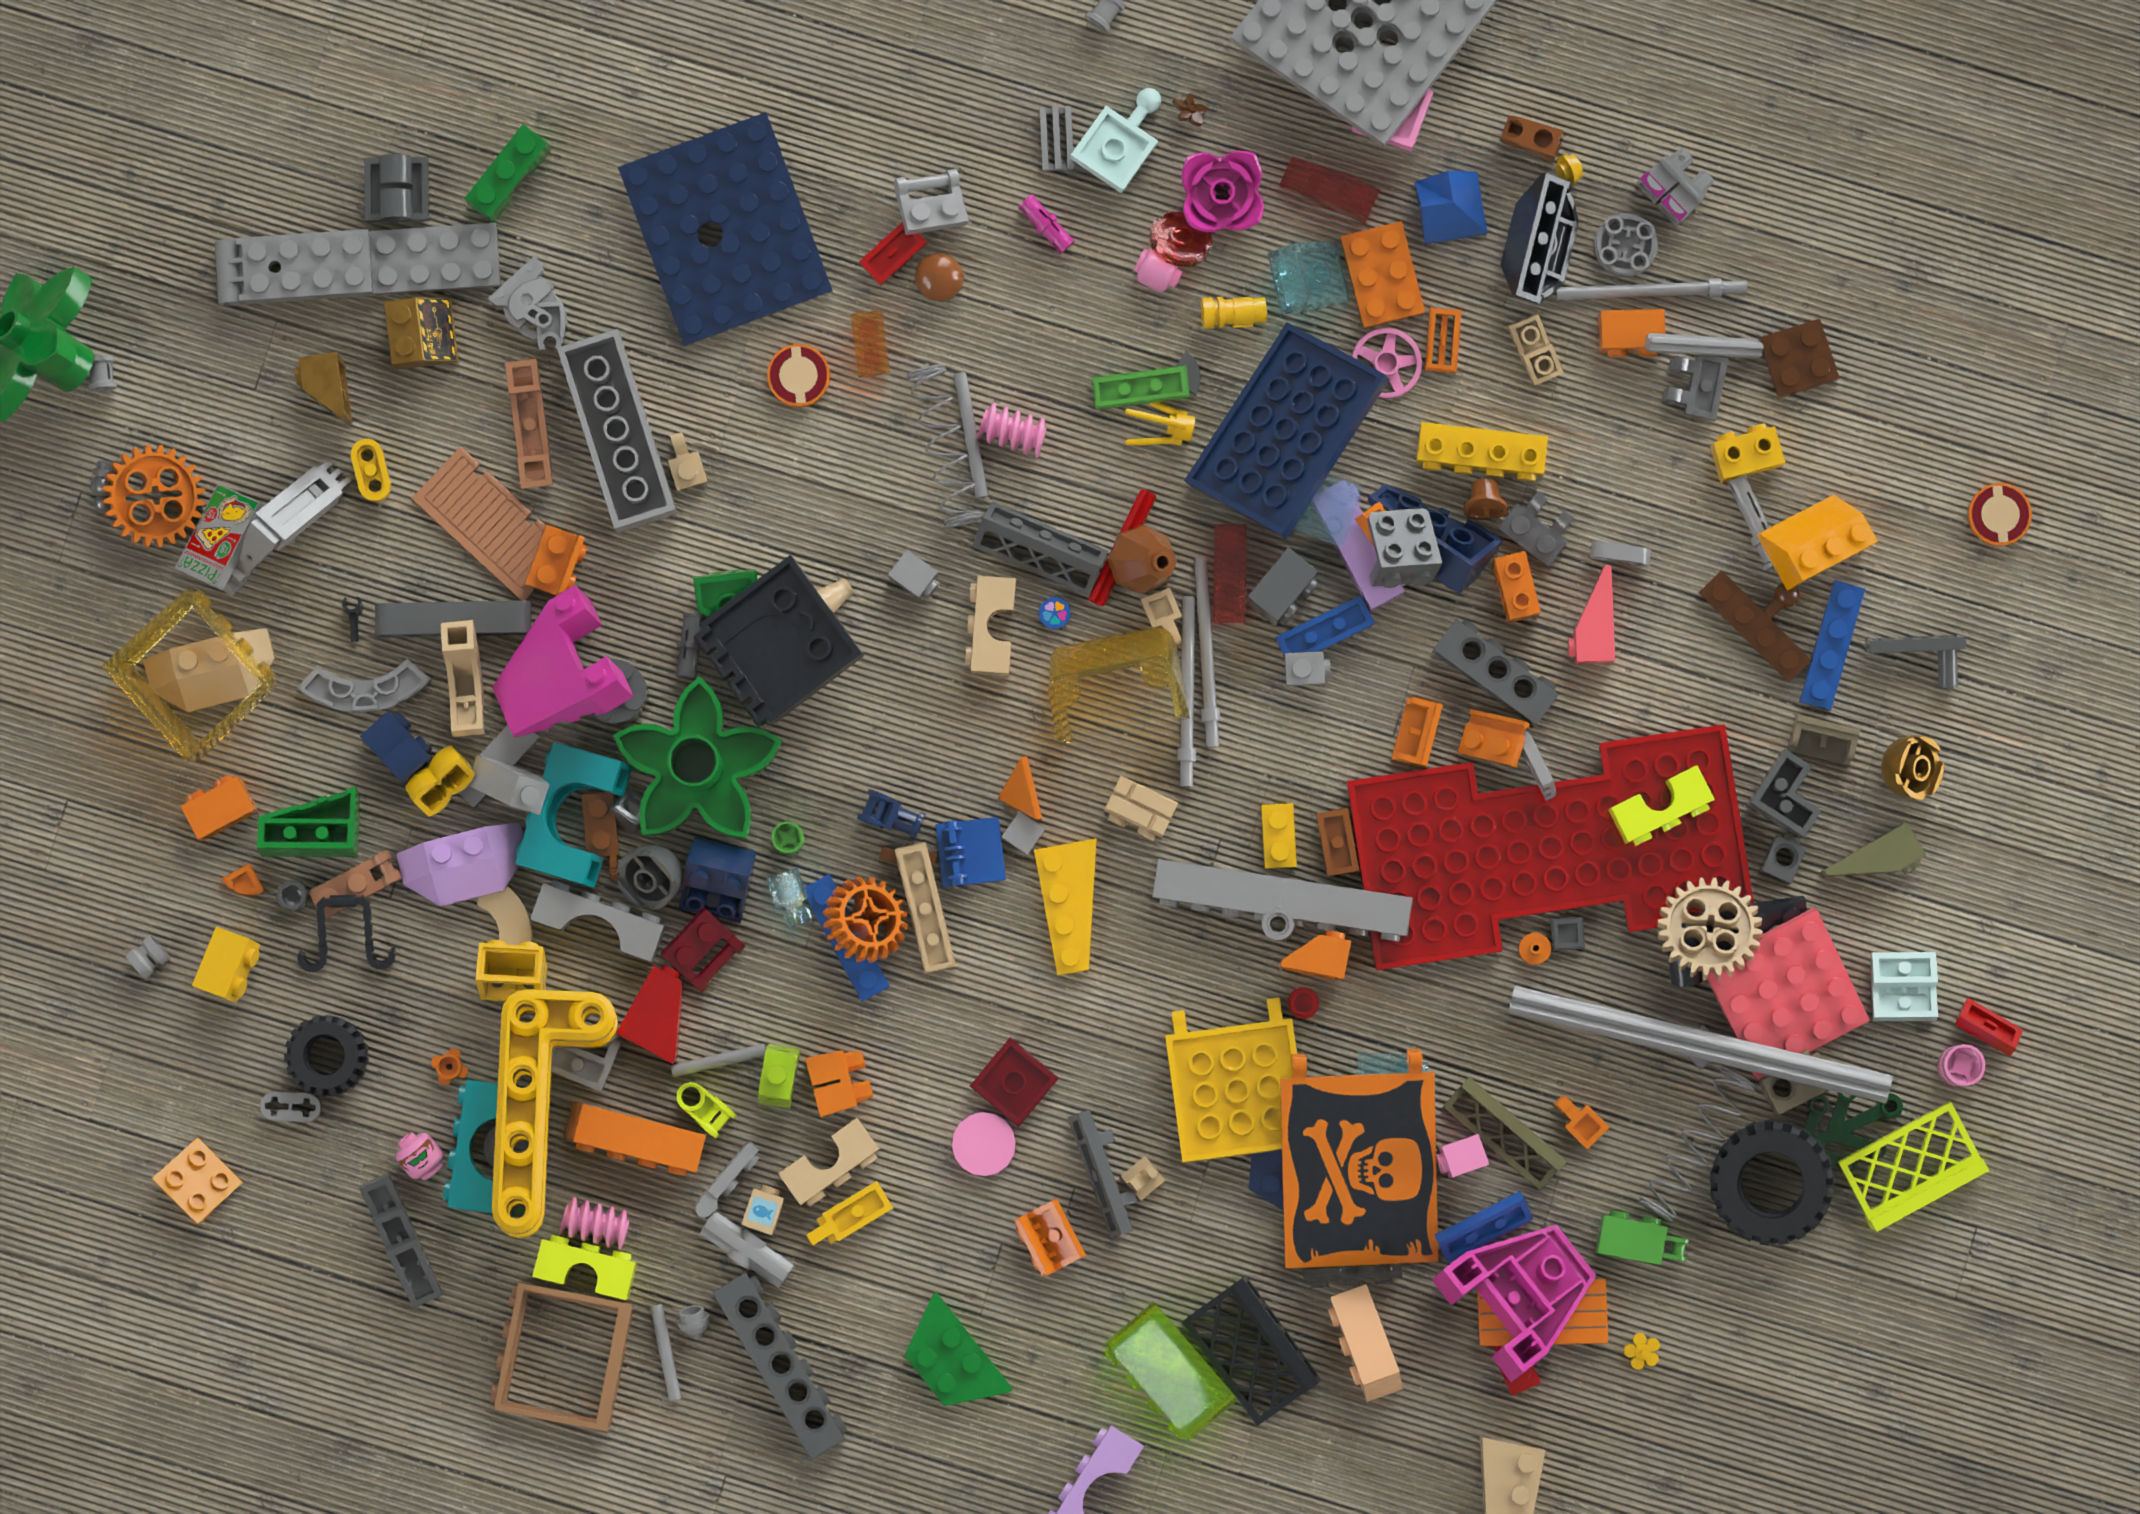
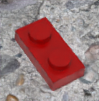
[859,222,927,286]
[1954,998,2023,1057]

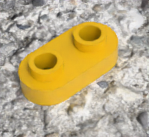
[351,439,392,502]

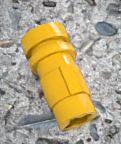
[1200,296,1267,329]

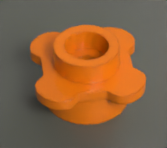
[431,1048,468,1085]

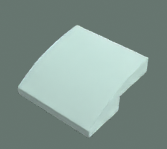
[1871,952,1938,1021]

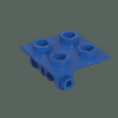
[935,817,1006,888]

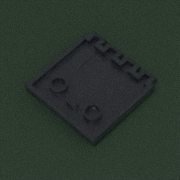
[694,555,865,727]

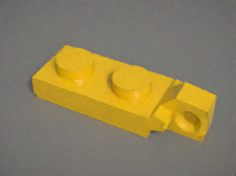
[806,1181,893,1246]

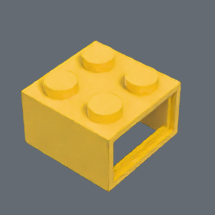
[475,940,548,1001]

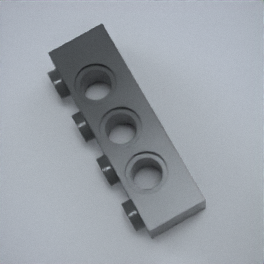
[1432,619,1559,727]

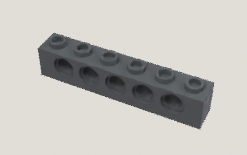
[712,1272,847,1459]

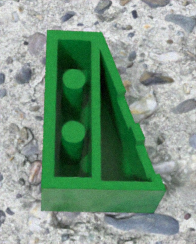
[257,786,360,857]

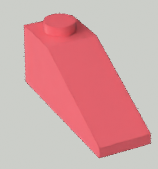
[1568,565,1615,665]

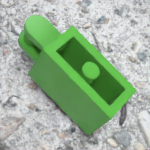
[1595,1210,1690,1265]

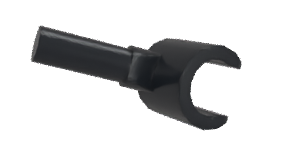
[342,596,363,642]

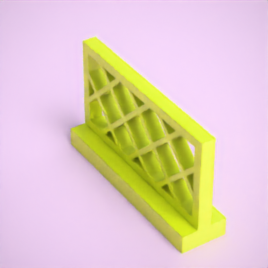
[1837,1101,1989,1232]

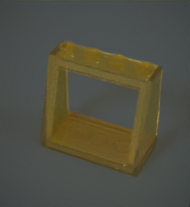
[102,589,278,762]

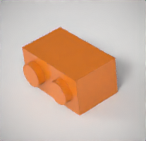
[1598,309,1666,358]
[180,774,259,842]

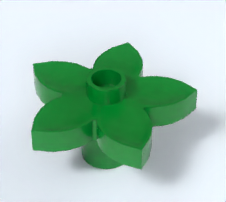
[0,267,94,422]
[613,676,783,839]

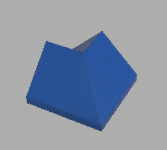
[1414,171,1487,244]

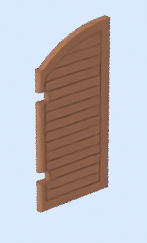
[411,447,546,601]

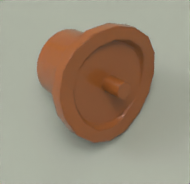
[1464,479,1508,520]

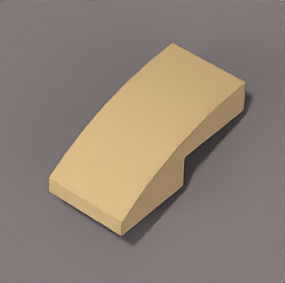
[1507,313,1564,385]

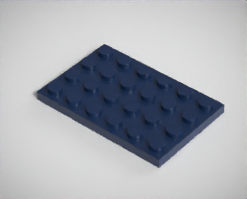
[1184,322,1390,539]

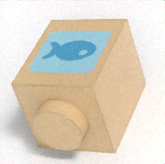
[741,1184,786,1235]

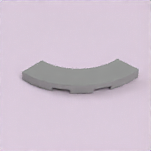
[297,658,432,713]

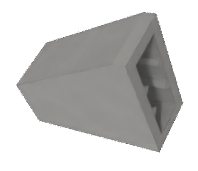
[468,754,550,815]

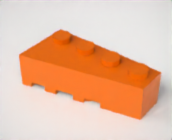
[564,1101,706,1176]

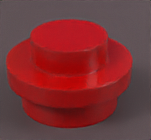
[1287,987,1319,1019]

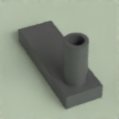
[1865,635,1966,688]

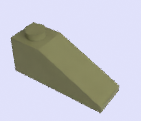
[1820,822,1926,877]

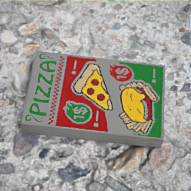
[175,484,265,591]

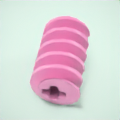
[977,403,1047,458]
[559,1196,630,1251]

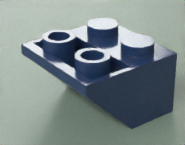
[679,837,757,923]

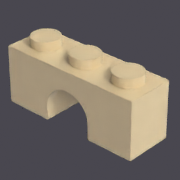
[965,576,1016,676]
[778,1118,880,1207]

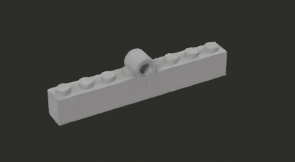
[1152,859,1413,942]

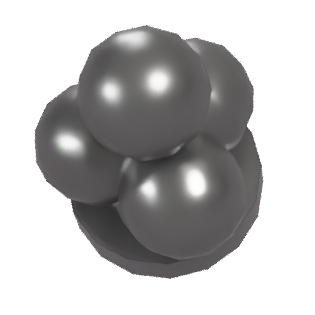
[90,460,123,513]

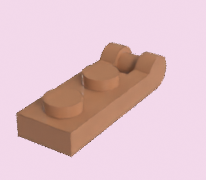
[308,850,402,919]

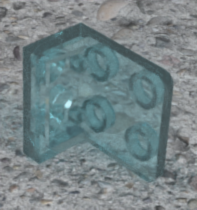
[1290,474,1362,545]

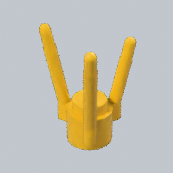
[1125,402,1195,446]

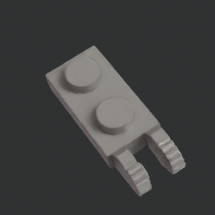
[694,1141,759,1218]

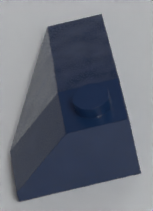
[1367,484,1503,594]

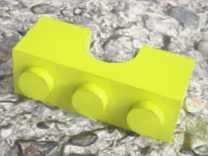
[1608,765,1715,846]
[532,1234,638,1300]

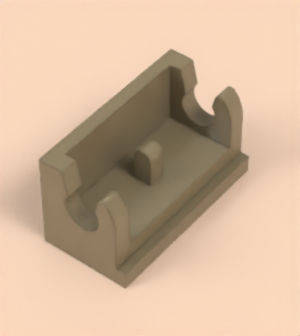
[1787,715,1861,766]

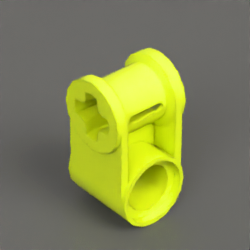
[676,1082,737,1139]

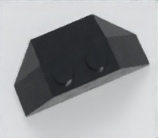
[1500,173,1579,304]

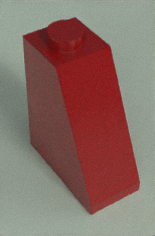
[616,964,684,1064]

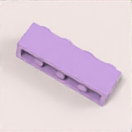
[1310,479,1406,612]

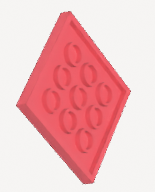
[1707,907,1870,1080]

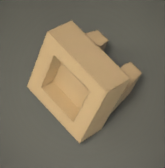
[1120,1156,1165,1201]

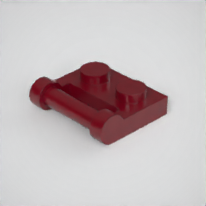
[660,907,746,993]

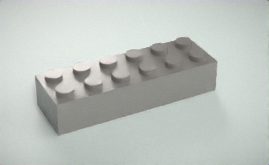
[557,329,678,533]

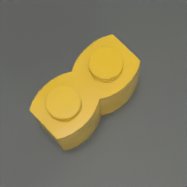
[405,745,475,817]

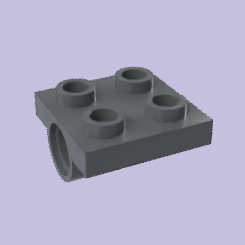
[364,154,430,223]

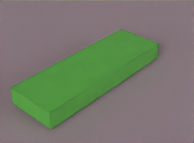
[1092,365,1190,410]

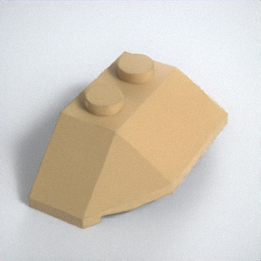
[143,628,275,713]

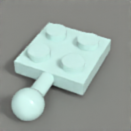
[1070,88,1161,194]

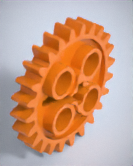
[101,444,206,548]

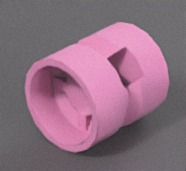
[1937,1044,1986,1087]

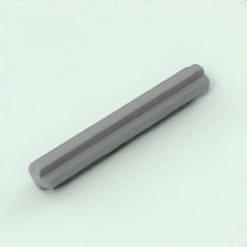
[1644,333,1764,358]

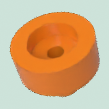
[1518,933,1551,965]

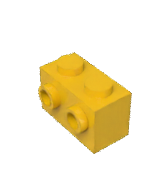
[1710,424,1785,483]
[192,926,260,1004]

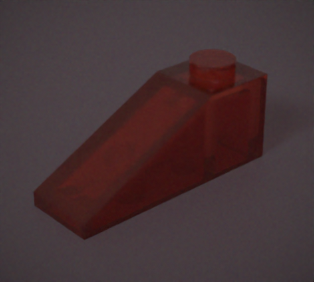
[1279,156,1380,224]
[1213,524,1247,623]

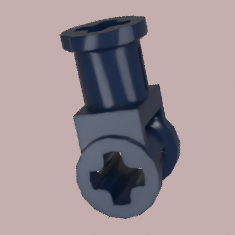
[856,789,925,840]

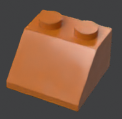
[1278,930,1351,981]

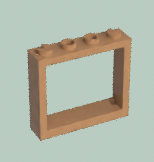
[490,1282,635,1432]

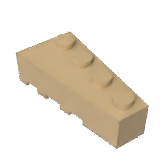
[1480,1436,1546,1514]

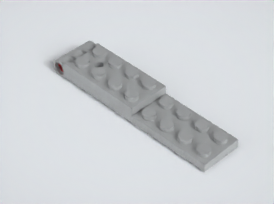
[214,222,501,306]

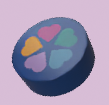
[1039,597,1071,630]

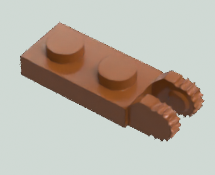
[581,792,620,883]

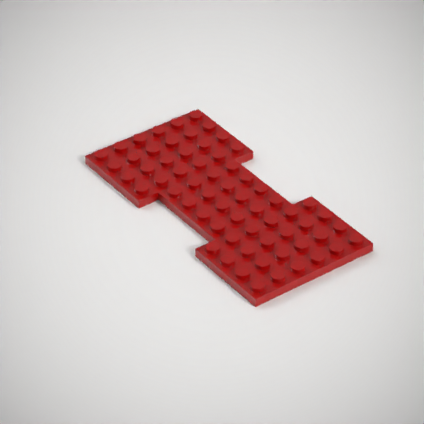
[1346,724,1754,971]

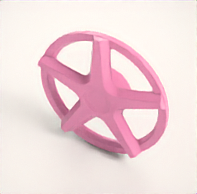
[1352,328,1422,399]

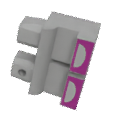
[1636,148,1714,227]

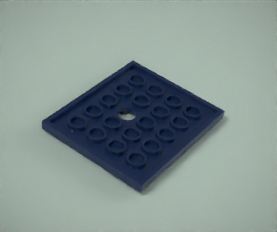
[618,112,833,346]

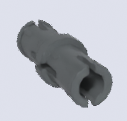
[676,613,704,679]

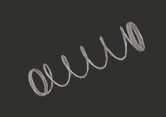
[907,364,984,528]
[1638,1066,1757,1222]

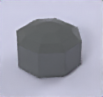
[276,880,309,912]

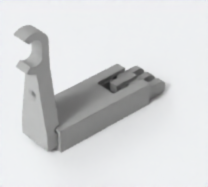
[224,460,352,597]

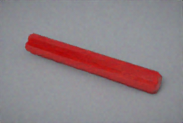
[1088,489,1156,607]

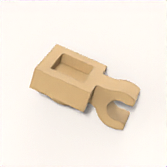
[668,432,708,491]
[1140,587,1182,648]

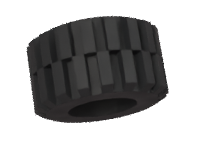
[284,1015,369,1096]

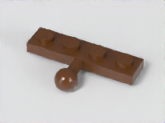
[1698,570,1811,683]

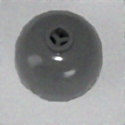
[617,845,683,910]

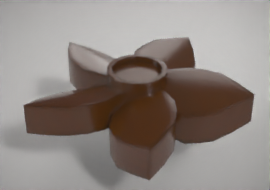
[1172,93,1208,127]

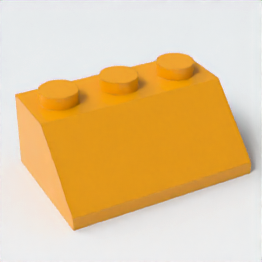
[1757,495,1878,591]

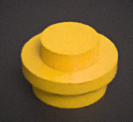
[1555,154,1583,186]

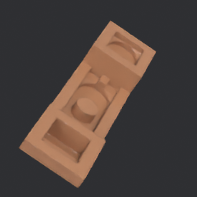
[505,359,553,489]

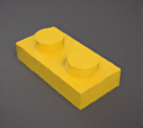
[1261,803,1297,869]

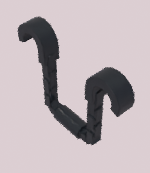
[297,894,396,972]

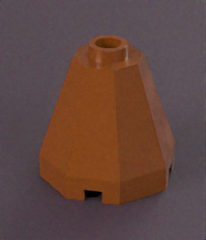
[1107,525,1177,594]

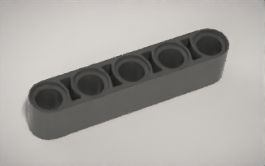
[375,601,531,638]

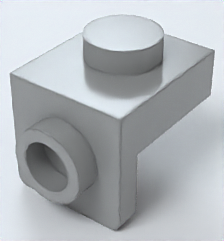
[1285,652,1331,686]

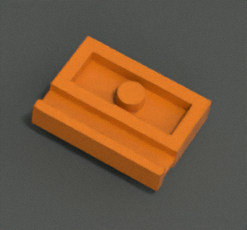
[1457,709,1530,768]

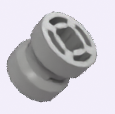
[125,935,171,979]

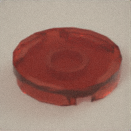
[1149,211,1213,267]

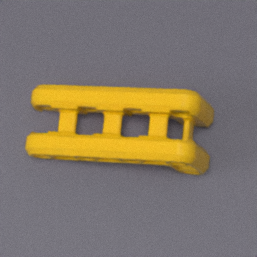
[492,990,618,1239]

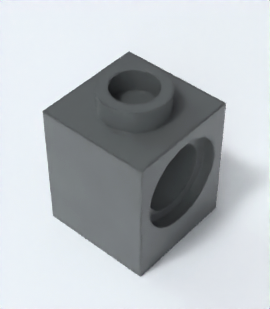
[1758,833,1806,885]

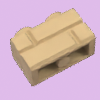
[1104,776,1178,841]

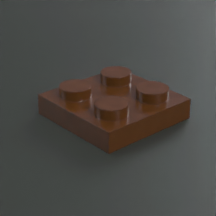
[1759,319,1840,399]

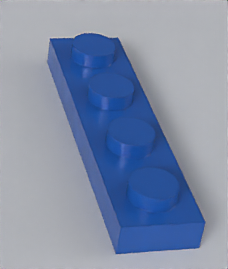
[1799,580,1865,711]
[802,874,890,1002]

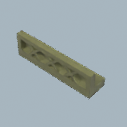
[1442,1077,1567,1191]

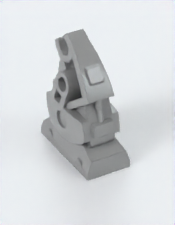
[488,256,568,351]

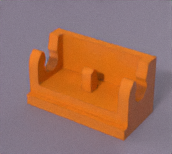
[1391,697,1443,768]

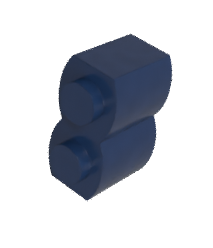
[360,711,433,785]

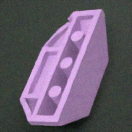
[396,822,524,907]

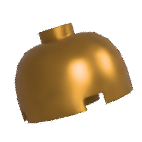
[1881,735,1944,800]

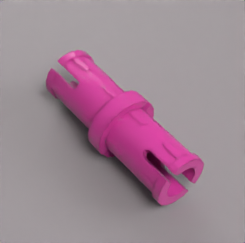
[1017,194,1075,254]

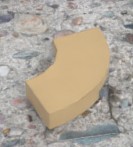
[477,886,533,945]

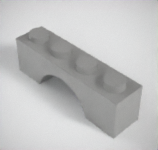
[530,880,666,963]

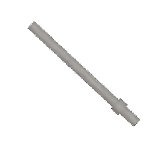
[1556,278,1747,300]
[1194,557,1221,748]
[1177,596,1196,787]

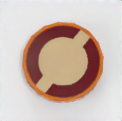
[767,344,830,408]
[1967,483,2032,547]

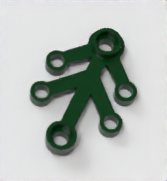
[1804,1092,1903,1172]

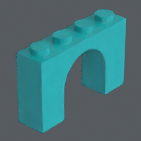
[515,742,633,889]
[443,1080,526,1218]

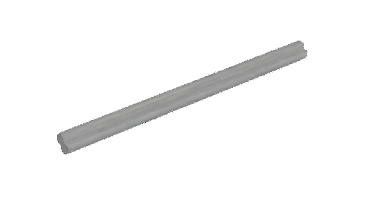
[1508,986,1893,1103]

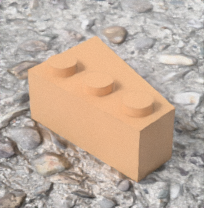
[1327,1284,1403,1402]

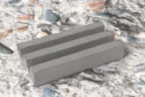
[1039,106,1074,172]
[1521,731,1557,800]

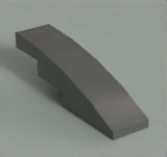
[359,1173,443,1308]

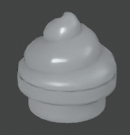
[677,1305,710,1340]

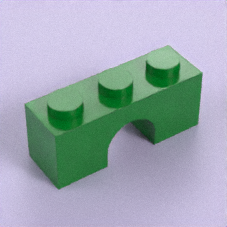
[464,124,551,223]

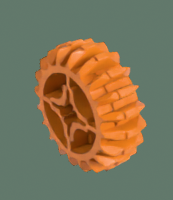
[822,877,908,963]

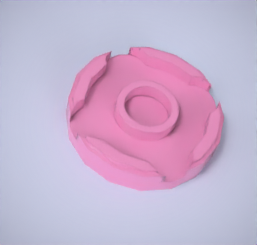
[952,1112,1016,1176]

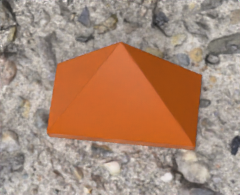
[998,756,1042,821]

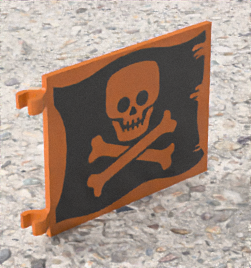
[1280,1049,1439,1269]

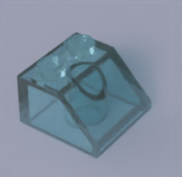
[1267,241,1350,315]

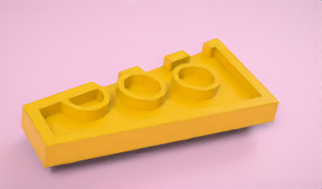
[1034,838,1097,976]

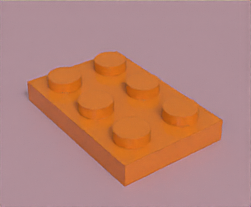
[1340,221,1425,329]

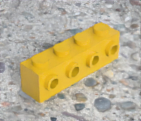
[1415,422,1548,482]

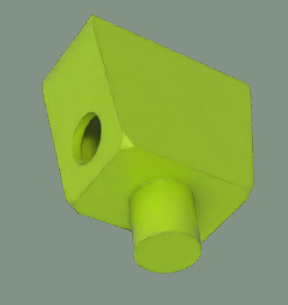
[758,1044,801,1109]

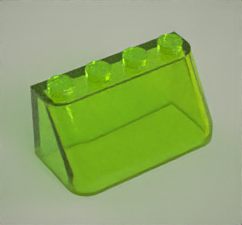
[1104,1301,1238,1441]

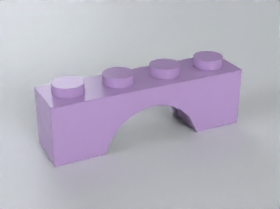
[1048,1425,1144,1514]

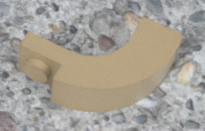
[441,620,485,737]

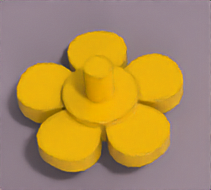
[1624,1333,1660,1370]

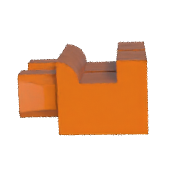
[805,1050,873,1118]

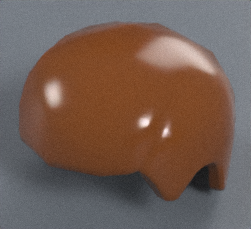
[914,253,964,302]

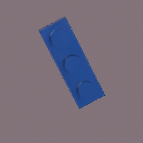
[1275,595,1375,658]
[1435,1191,1533,1263]

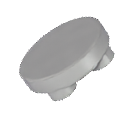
[1594,213,1658,277]

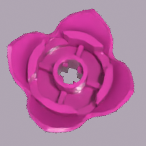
[1181,150,1264,232]

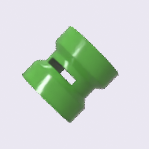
[771,822,804,855]

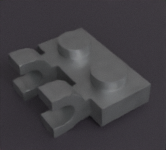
[1662,355,1729,422]
[1498,491,1574,567]

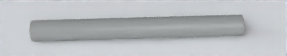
[954,372,988,499]

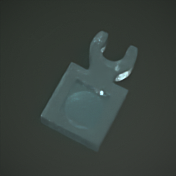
[766,868,811,928]

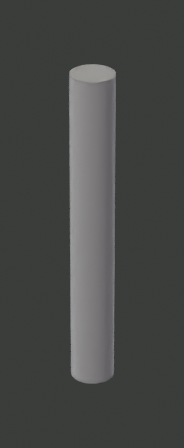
[671,1043,766,1078]
[649,1304,682,1401]

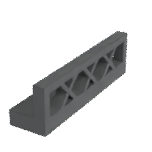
[972,502,1108,596]

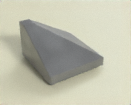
[610,786,643,835]

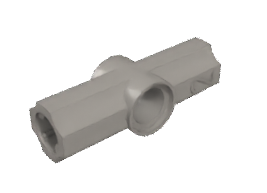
[700,1211,794,1288]

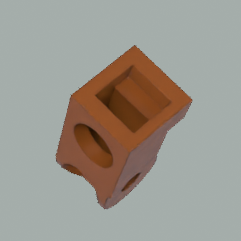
[1500,116,1564,163]

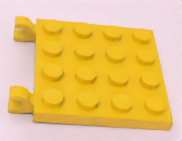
[1165,997,1297,1163]

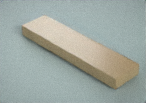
[895,842,956,974]

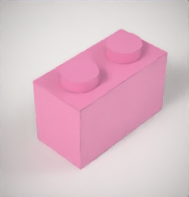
[1436,1134,1489,1178]

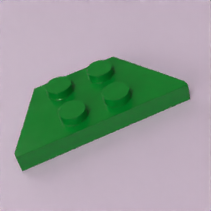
[904,1292,1013,1406]

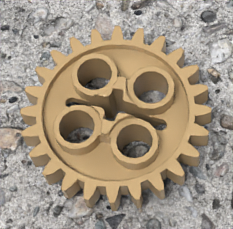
[1657,878,1763,980]

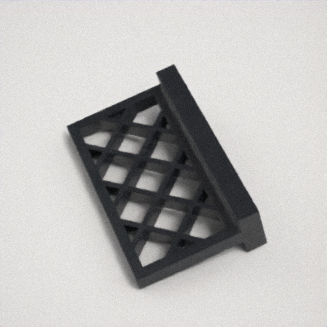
[1182,1275,1321,1426]

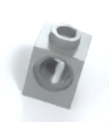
[888,550,939,601]

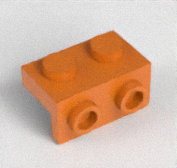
[1014,1198,1086,1277]

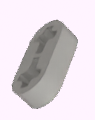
[1590,541,1652,567]
[260,1092,323,1122]

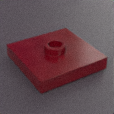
[969,1037,1059,1127]

